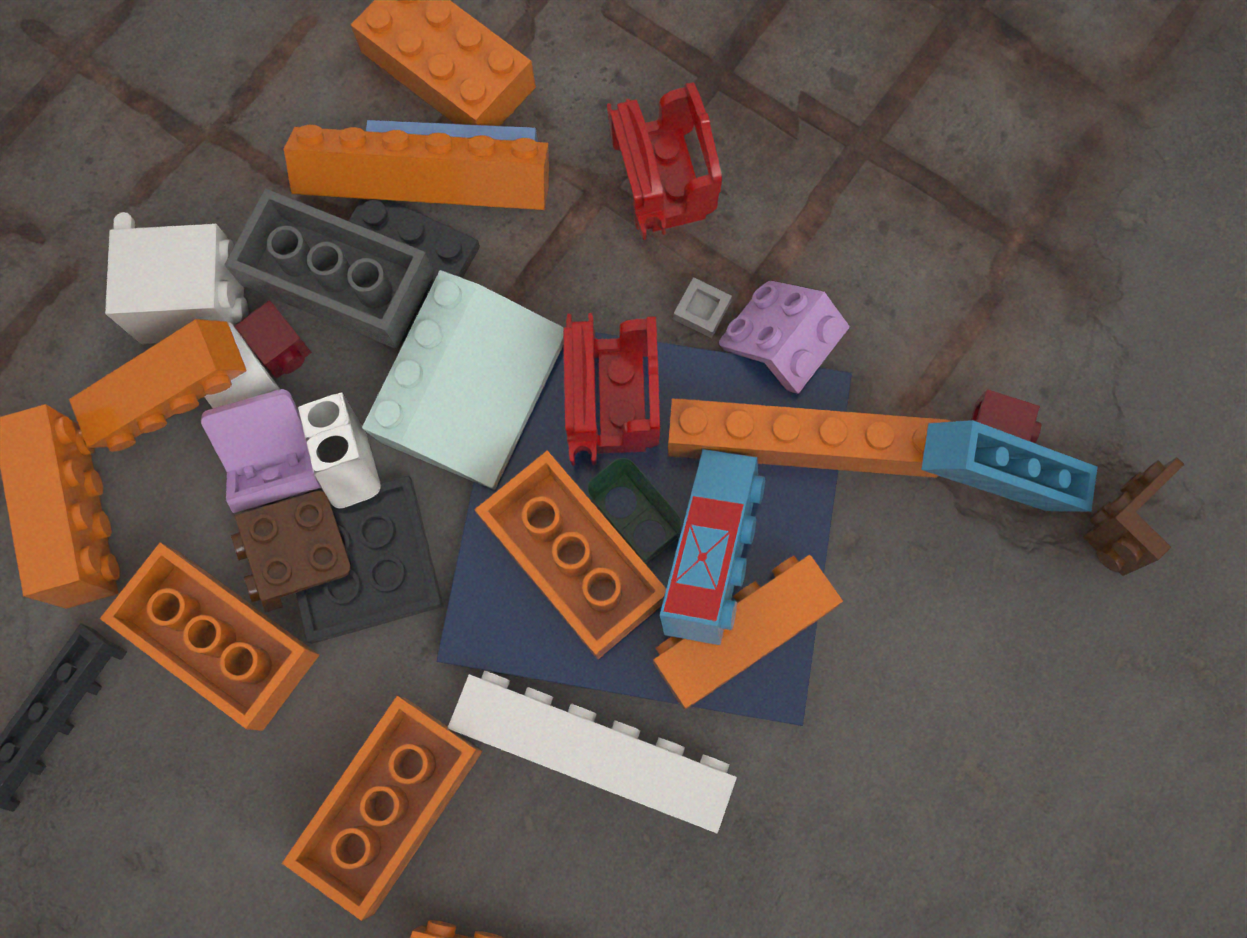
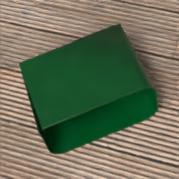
[588,458,681,565]

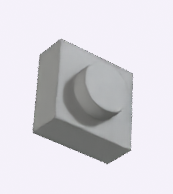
[673,277,732,338]

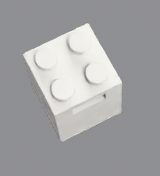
[105,212,249,344]

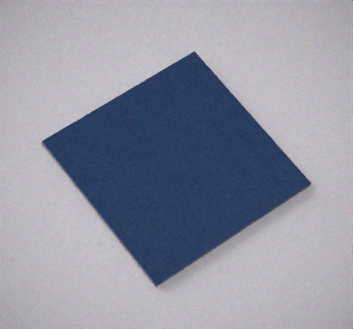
[436,332,852,726]

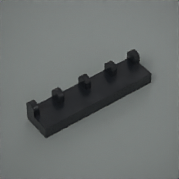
[0,623,127,812]

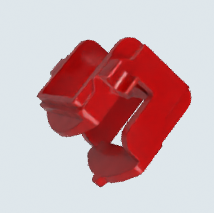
[607,82,722,240]
[563,313,660,466]

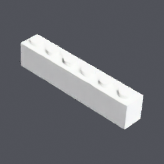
[448,671,737,833]

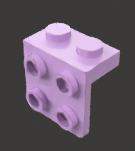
[719,281,850,394]
[201,389,321,513]

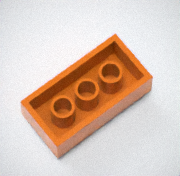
[351,0,536,126]
[0,404,120,609]
[474,450,666,659]
[100,542,320,731]
[282,696,483,921]

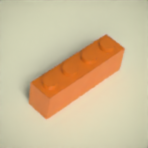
[69,319,247,452]
[653,555,843,711]

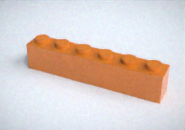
[284,125,549,210]
[668,398,950,478]

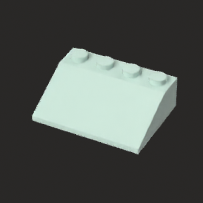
[362,270,564,490]

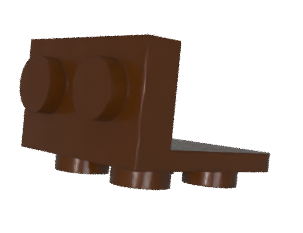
[1083,457,1184,576]
[231,491,350,613]

